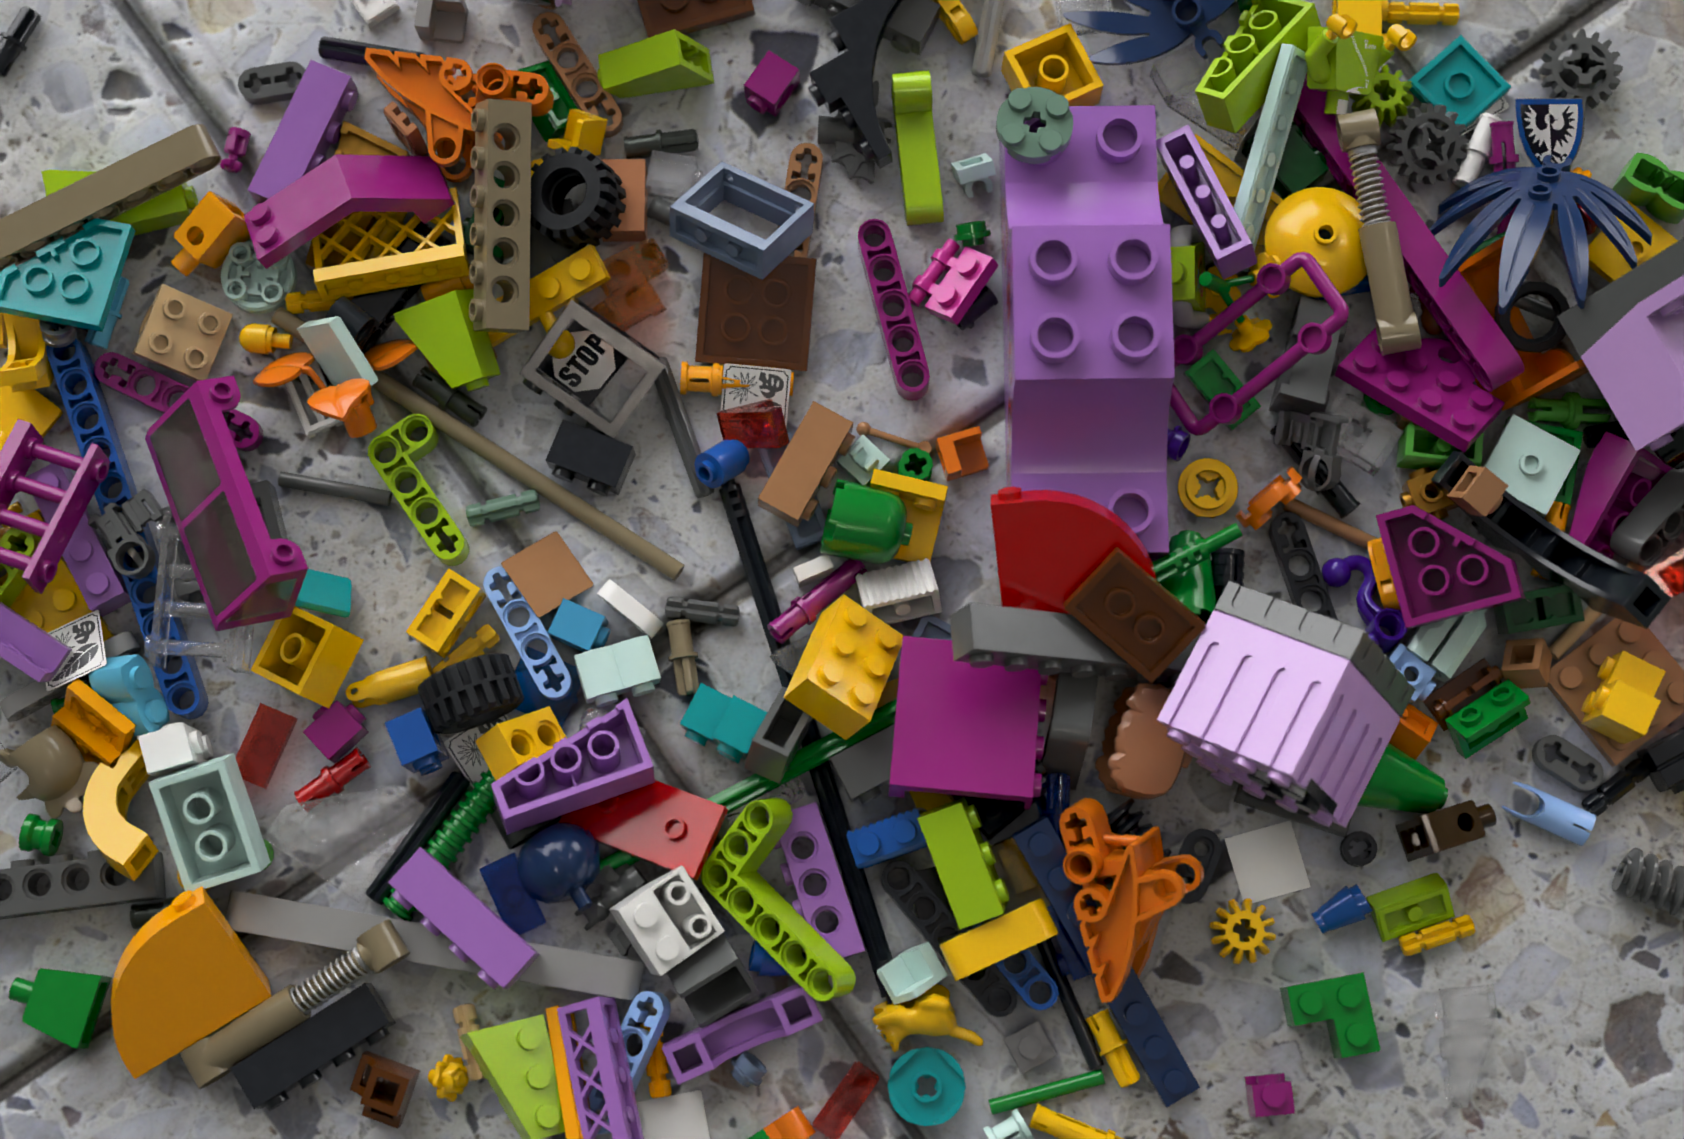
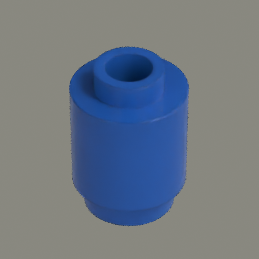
[694,440,750,488]

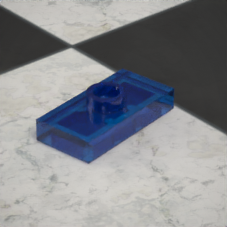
[479,852,547,936]

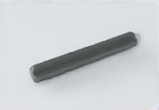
[654,357,715,498]

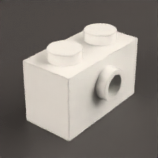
[138,722,213,777]

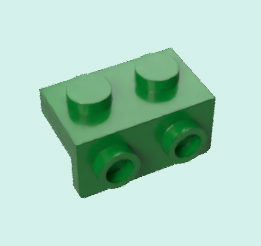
[1445,679,1531,759]

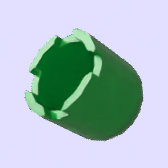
[820,478,913,564]

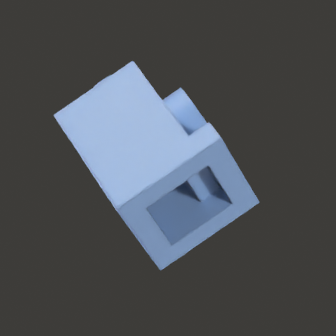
[1387,643,1437,704]

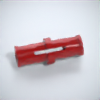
[294,747,371,812]

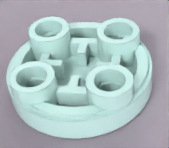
[221,240,297,314]

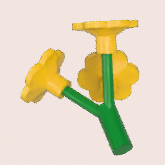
[1199,252,1281,353]

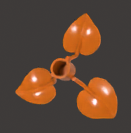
[253,339,418,438]

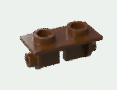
[1423,658,1504,731]

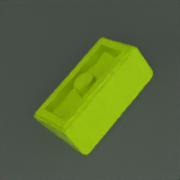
[1366,873,1455,942]

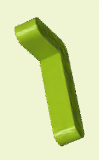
[701,797,856,1002]

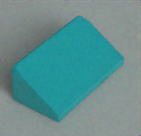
[270,569,352,618]

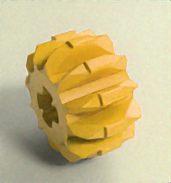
[1209,898,1276,964]

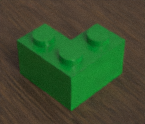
[1280,972,1381,1058]

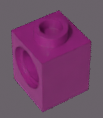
[744,50,800,117]

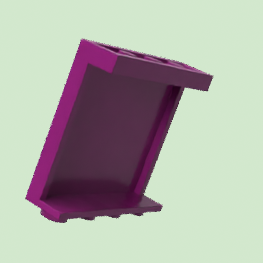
[888,636,1048,810]

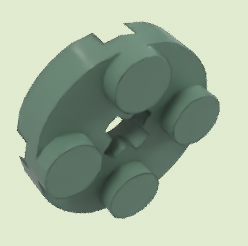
[996,87,1073,164]

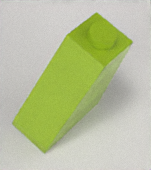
[597,29,715,99]
[393,289,501,392]

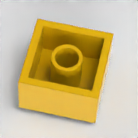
[1001,23,1104,106]
[250,606,364,708]

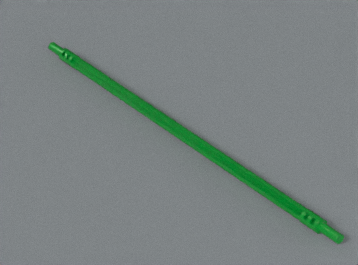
[600,522,1243,872]

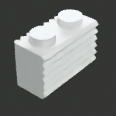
[856,558,942,624]

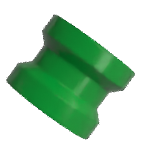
[19,813,64,857]

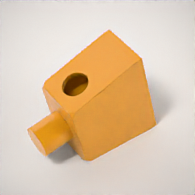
[170,191,250,277]

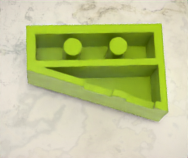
[917,797,1010,929]
[460,1014,565,1139]

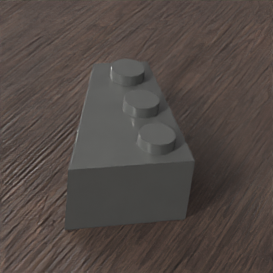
[1269,296,1348,420]

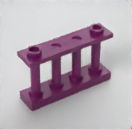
[0,419,111,594]

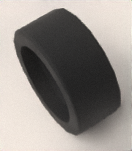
[1494,281,1570,353]

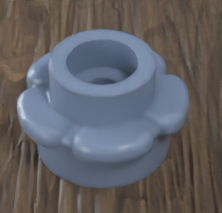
[731,1051,767,1087]

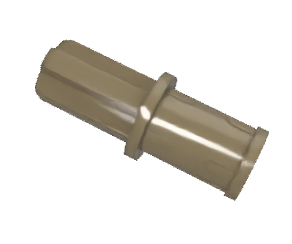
[666,619,699,696]

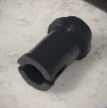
[956,285,998,330]

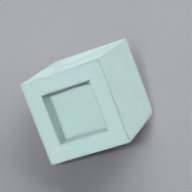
[877,941,948,1005]

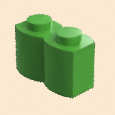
[1612,153,1684,224]

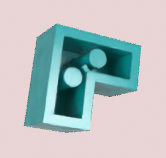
[680,683,768,764]

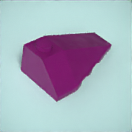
[1569,431,1673,560]

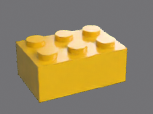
[783,594,904,740]

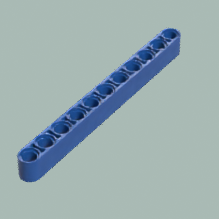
[46,338,209,720]

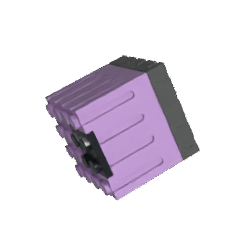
[1157,581,1415,828]

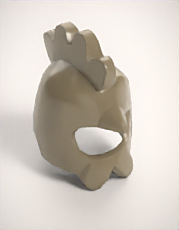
[0,725,99,819]

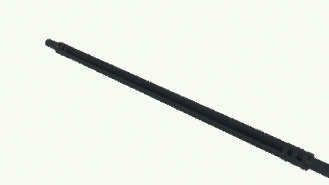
[719,478,893,1004]

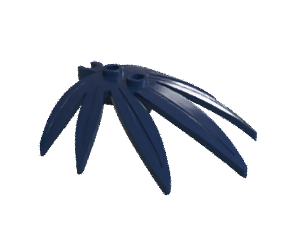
[1063,0,1238,65]
[1429,155,1652,315]

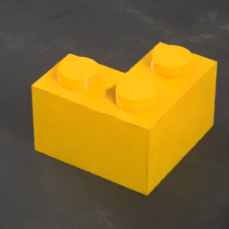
[1581,650,1666,744]

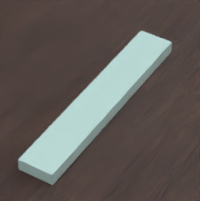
[1234,43,1307,272]

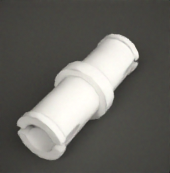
[1452,113,1502,188]

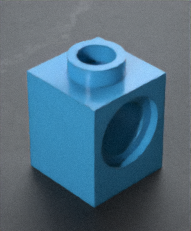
[547,598,611,652]

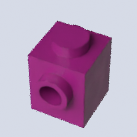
[303,700,369,763]

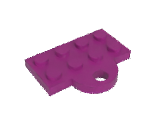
[1334,327,1505,453]

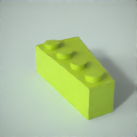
[1195,0,1321,133]

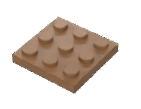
[1548,618,1684,767]

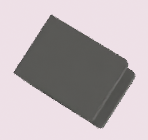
[667,933,760,1028]

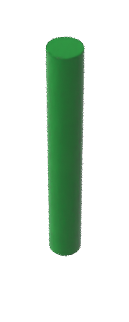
[988,1069,1105,1115]

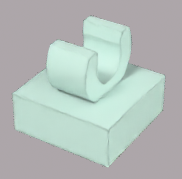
[951,153,996,198]
[837,435,890,486]

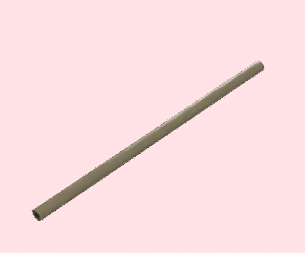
[271,307,685,581]

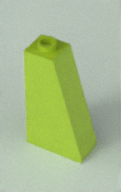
[41,170,198,236]

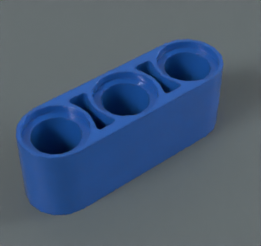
[971,916,1058,1011]

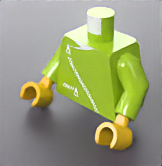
[1305,14,1417,116]

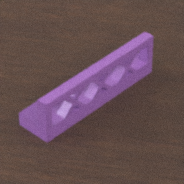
[0,602,72,683]
[557,996,644,1139]

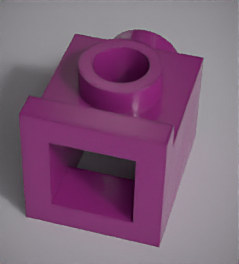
[1244,1073,1295,1117]

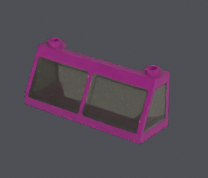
[145,375,308,632]

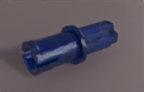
[1042,773,1070,849]

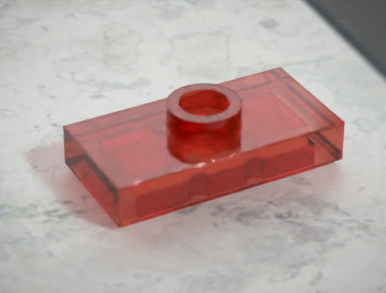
[236,703,298,789]

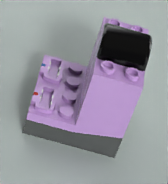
[1557,238,1684,469]

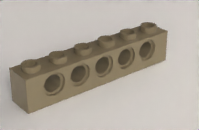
[469,98,532,333]

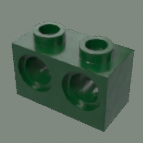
[1493,585,1585,634]

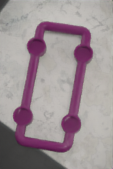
[1170,252,1349,436]

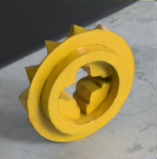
[1177,458,1238,519]

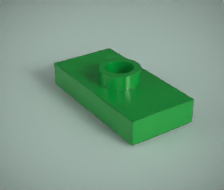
[1183,349,1261,431]

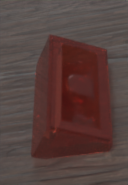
[812,1061,880,1139]

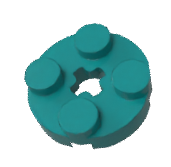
[887,1047,966,1126]

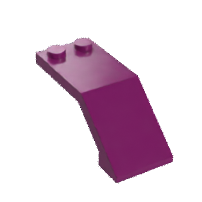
[243,154,455,269]

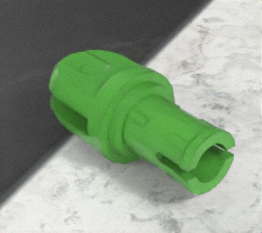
[1527,392,1611,430]

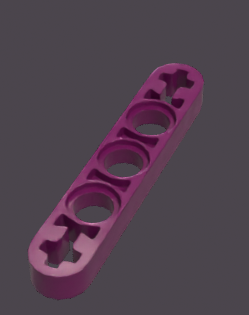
[94,352,264,452]

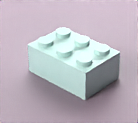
[148,753,271,892]

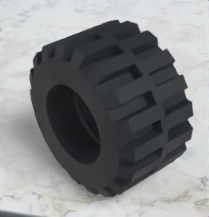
[530,147,626,250]
[417,653,525,734]

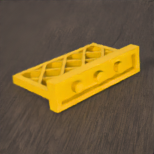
[312,187,470,301]

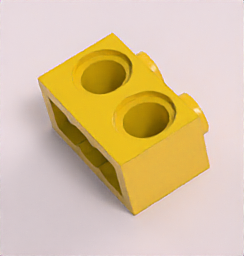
[406,568,486,659]
[475,706,567,781]

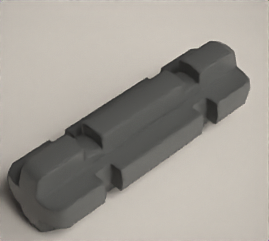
[665,597,740,627]

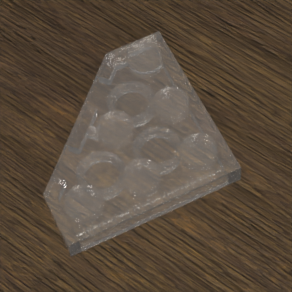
[262,785,426,903]

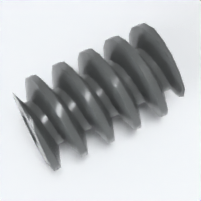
[1612,848,1684,916]

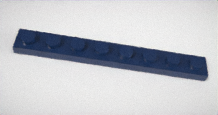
[1011,816,1200,1107]

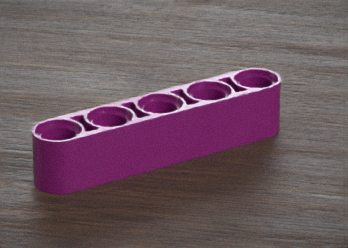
[858,219,930,401]

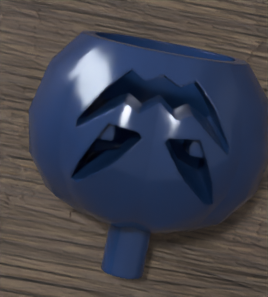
[517,822,600,912]

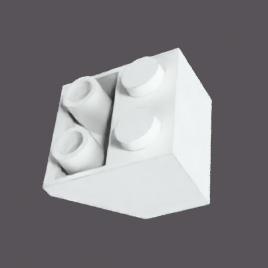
[609,866,725,976]

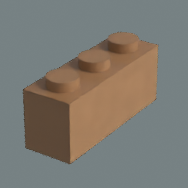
[758,401,856,528]

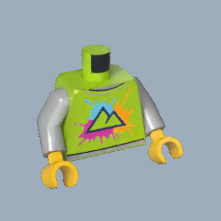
[1170,224,1233,336]

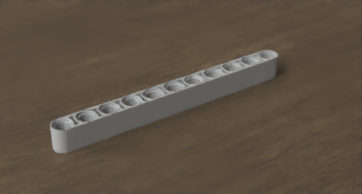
[225,890,645,1001]

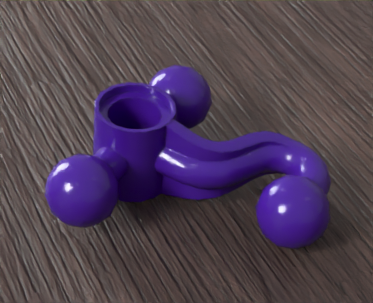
[1322,555,1408,654]

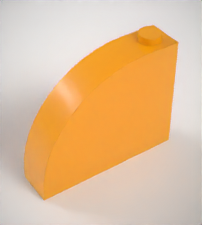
[111,886,272,1079]

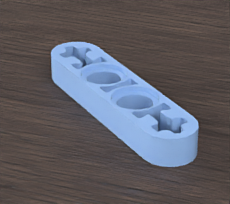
[483,566,573,701]
[589,991,671,1134]

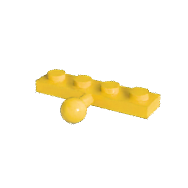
[488,244,611,359]

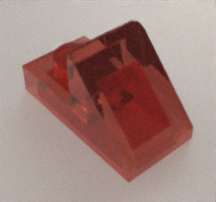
[716,399,790,448]

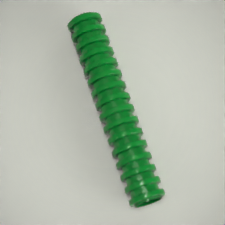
[383,765,496,922]

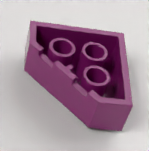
[1375,505,1526,629]

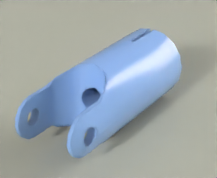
[1502,781,1596,846]

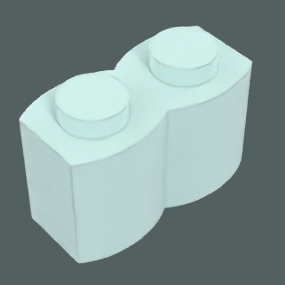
[574,635,661,707]

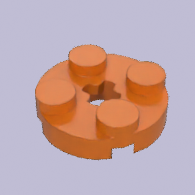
[1235,466,1302,531]

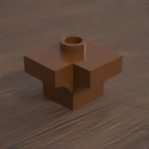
[350,1051,420,1129]

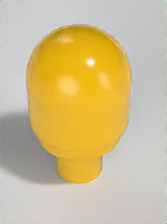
[239,323,293,355]

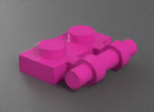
[909,238,999,325]

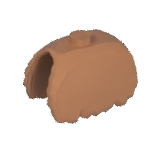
[1095,683,1193,800]

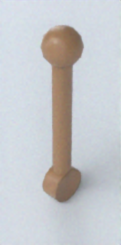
[856,422,932,455]

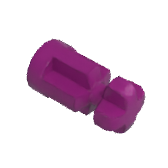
[220,127,251,173]

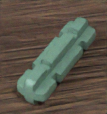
[466,489,540,527]

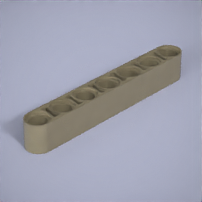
[0,124,221,272]

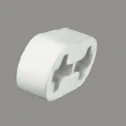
[597,579,664,639]

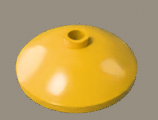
[1264,187,1367,298]

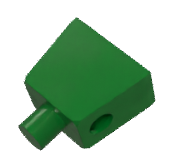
[9,968,112,1049]

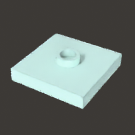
[1483,414,1581,518]

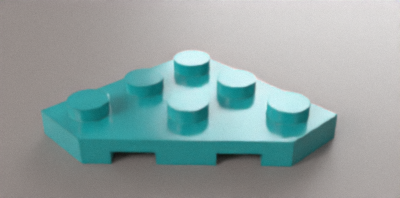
[0,218,135,332]

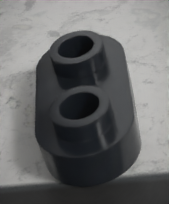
[1176,829,1222,904]

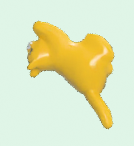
[872,984,984,1052]

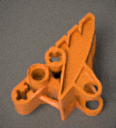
[364,48,554,183]
[1059,798,1204,1003]

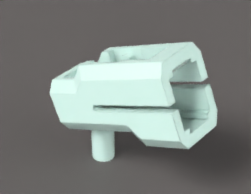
[1405,609,1487,682]

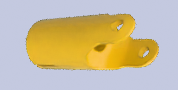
[345,656,433,708]

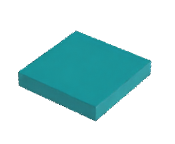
[1408,35,1511,134]

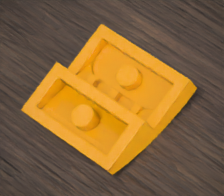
[51,678,136,769]

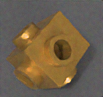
[1399,467,1458,520]

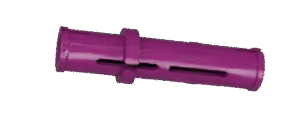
[1489,121,1519,235]
[767,559,868,644]

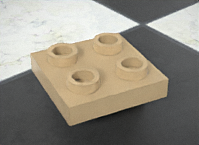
[132,284,233,381]

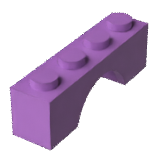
[26,463,131,617]
[662,983,823,1085]

